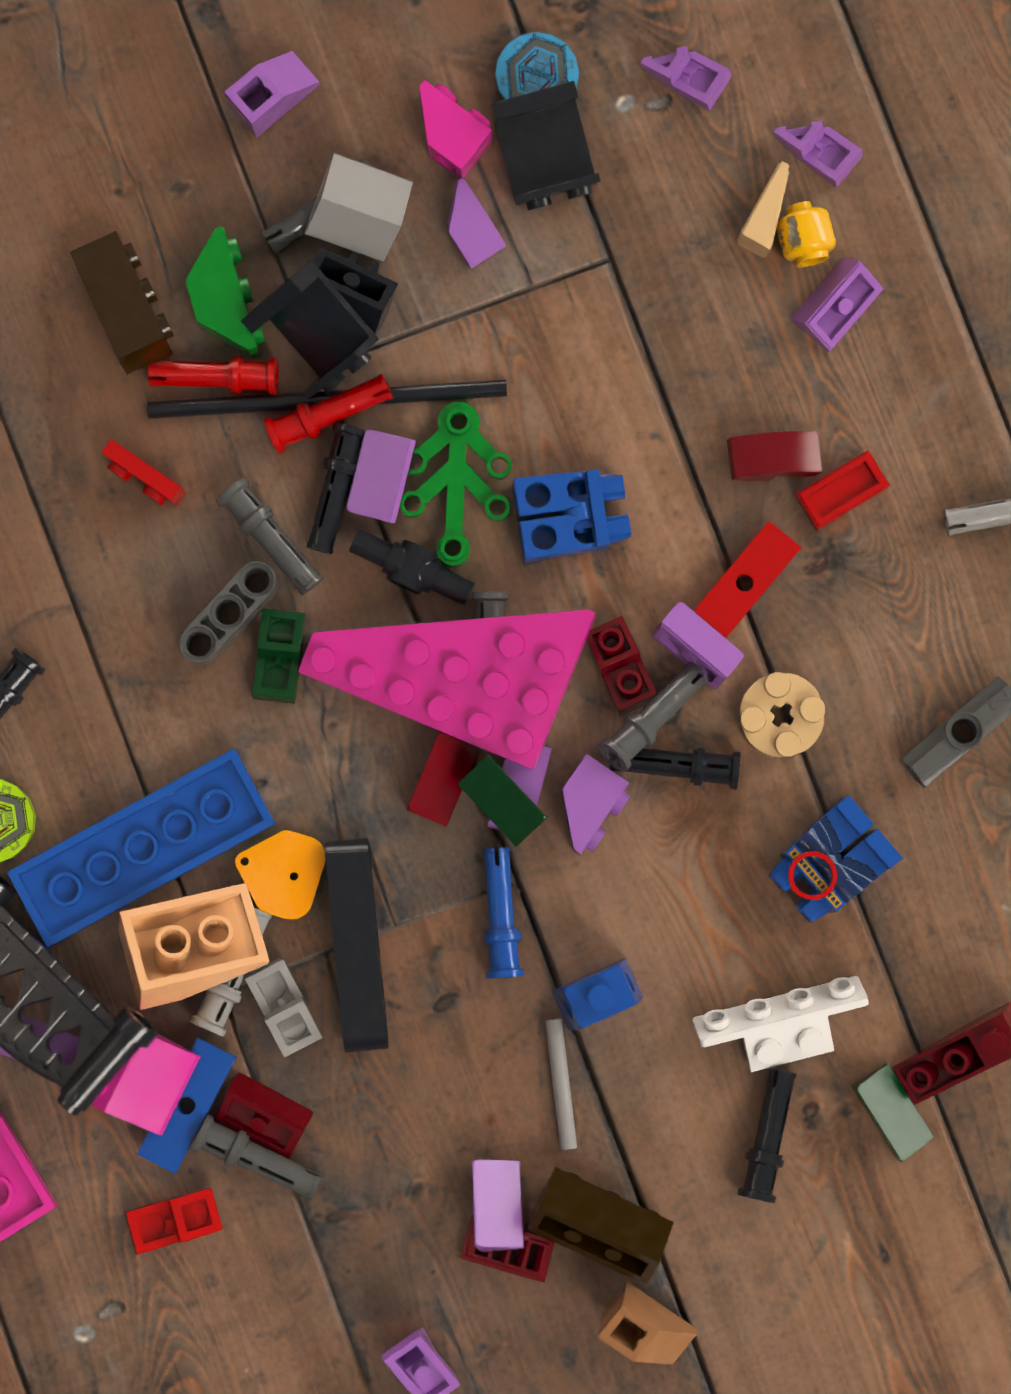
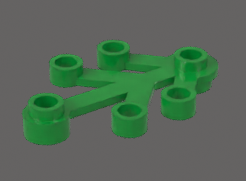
[400,402,512,568]

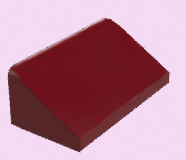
[406,731,480,827]
[214,1073,313,1159]

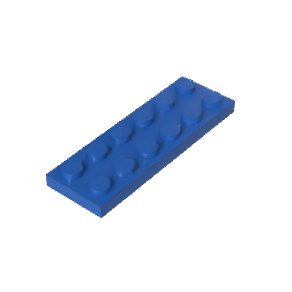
[7,748,276,948]

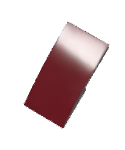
[727,431,823,481]
[586,616,658,716]

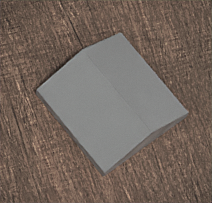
[304,152,413,262]

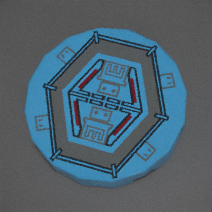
[495,32,579,100]

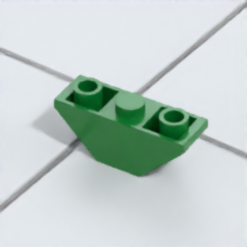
[185,226,265,358]

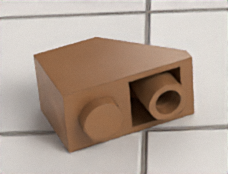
[597,1281,698,1365]

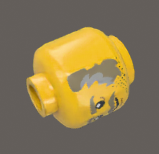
[776,201,836,268]

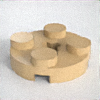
[739,672,825,758]

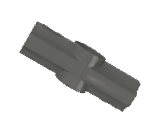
[900,677,1011,788]

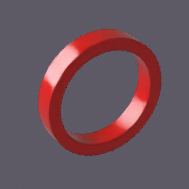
[787,851,837,900]

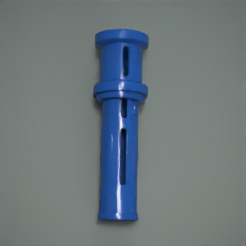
[483,847,525,979]

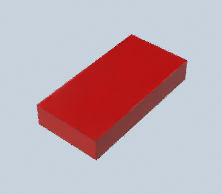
[794,450,890,531]

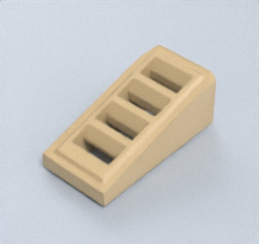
[737,161,789,258]

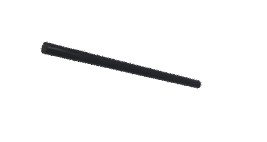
[147,380,507,419]

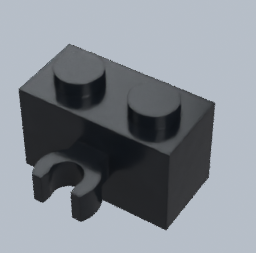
[313,247,398,335]

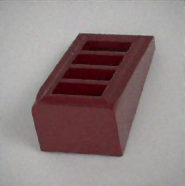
[460,1215,555,1283]

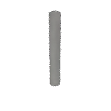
[545,1018,577,1150]

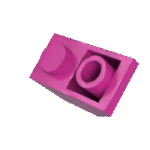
[419,80,492,178]

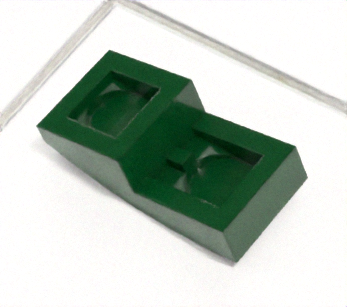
[252,608,305,704]

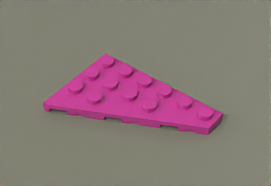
[298,609,597,769]

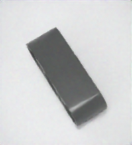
[179,561,279,666]

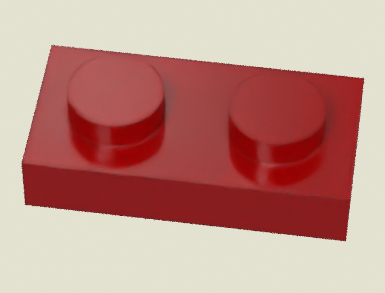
[101,439,186,507]

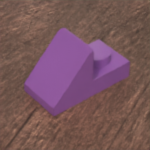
[381,1327,460,1394]

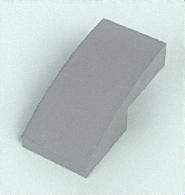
[244,955,323,1058]

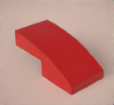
[124,1187,223,1255]

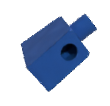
[552,958,643,1031]

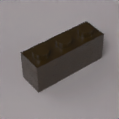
[70,231,174,375]
[527,1167,674,1285]

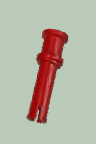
[148,356,279,395]
[264,373,393,454]

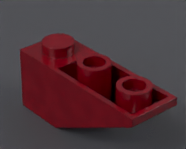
[893,1001,1011,1105]

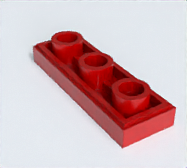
[693,521,802,638]

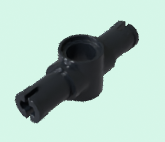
[349,529,475,605]

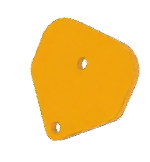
[235,830,326,920]

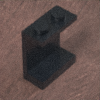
[490,81,601,211]
[241,260,379,399]

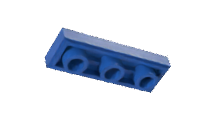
[137,1037,237,1174]

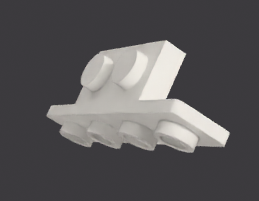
[693,976,869,1072]

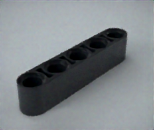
[325,838,389,1053]

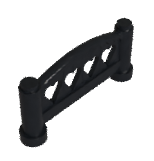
[0,875,159,1116]

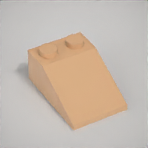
[118,883,269,1010]

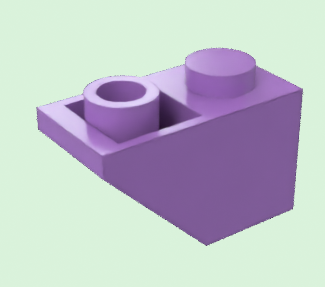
[224,51,320,138]
[561,754,631,855]

